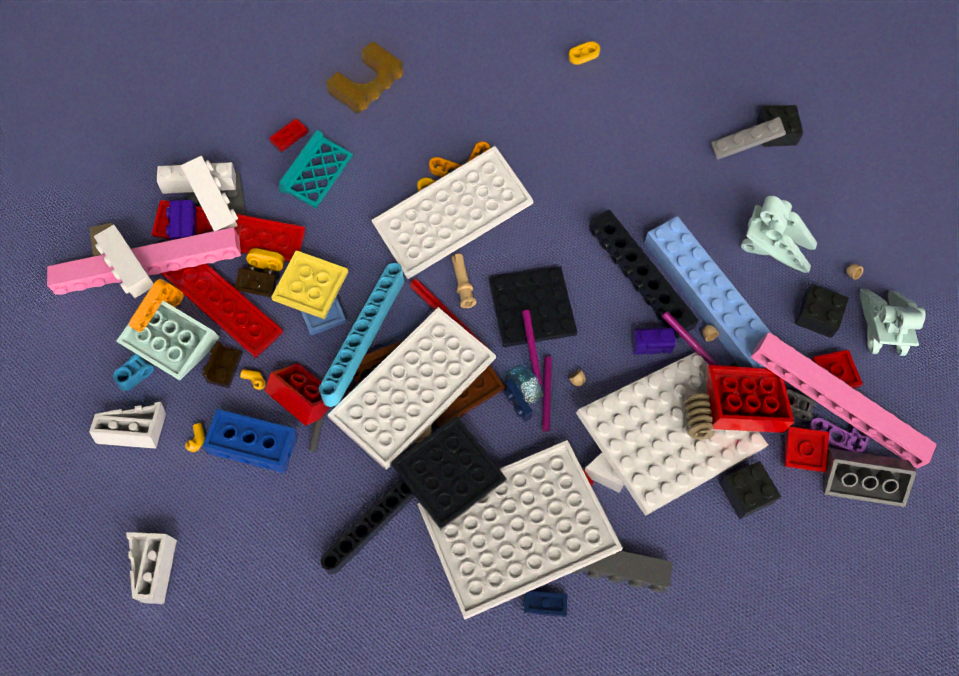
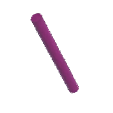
[522,310,543,386]
[661,311,719,366]
[542,356,552,432]

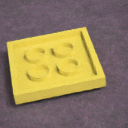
[271,250,348,319]

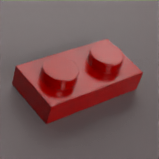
[269,119,308,152]

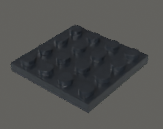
[489,267,578,347]
[391,416,507,531]

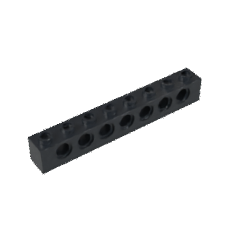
[589,209,699,339]

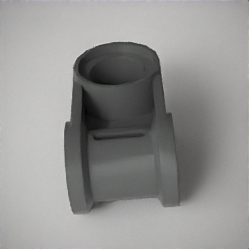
[787,390,816,421]

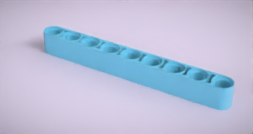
[319,263,404,407]

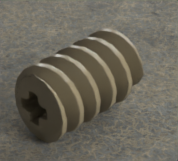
[684,393,715,440]

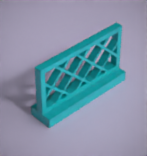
[279,130,353,209]

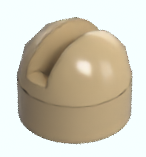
[846,264,863,280]
[702,325,719,342]
[569,369,586,386]

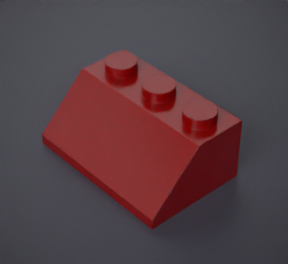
[265,363,331,426]

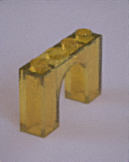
[326,41,403,114]

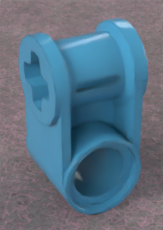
[113,354,154,391]

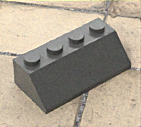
[824,448,917,507]

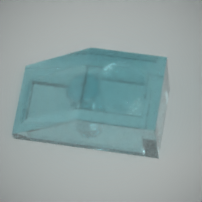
[504,364,544,404]

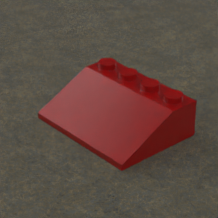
[707,365,794,433]

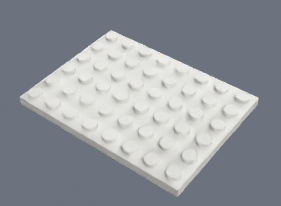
[576,352,768,516]
[418,440,622,620]

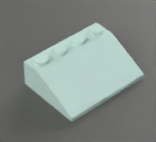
[116,301,220,380]

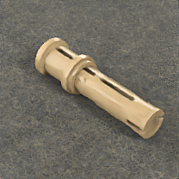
[451,254,477,308]

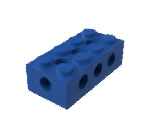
[203,409,298,474]

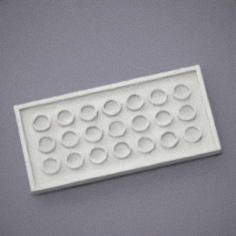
[371,146,534,279]
[328,307,496,470]

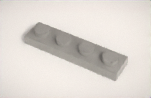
[711,117,786,160]

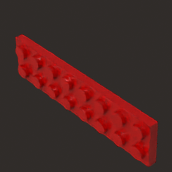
[151,200,306,262]
[160,264,283,359]

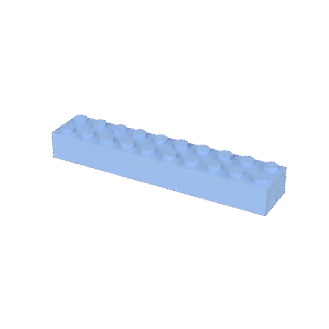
[644,216,773,369]

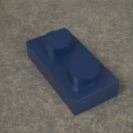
[504,379,533,422]
[523,591,568,617]

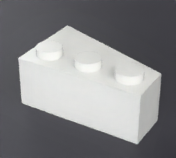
[89,402,166,449]
[585,452,624,493]
[126,532,177,604]

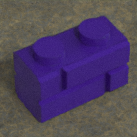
[166,200,196,240]
[632,328,676,355]

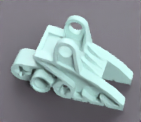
[741,196,817,273]
[860,288,925,356]

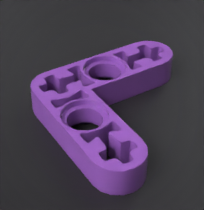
[808,418,870,453]

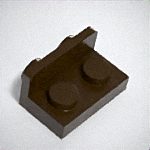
[235,265,280,298]
[202,341,243,388]

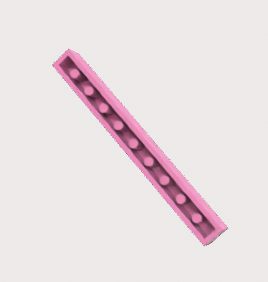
[47,227,241,295]
[751,332,937,469]

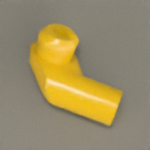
[241,369,266,390]
[185,423,206,452]

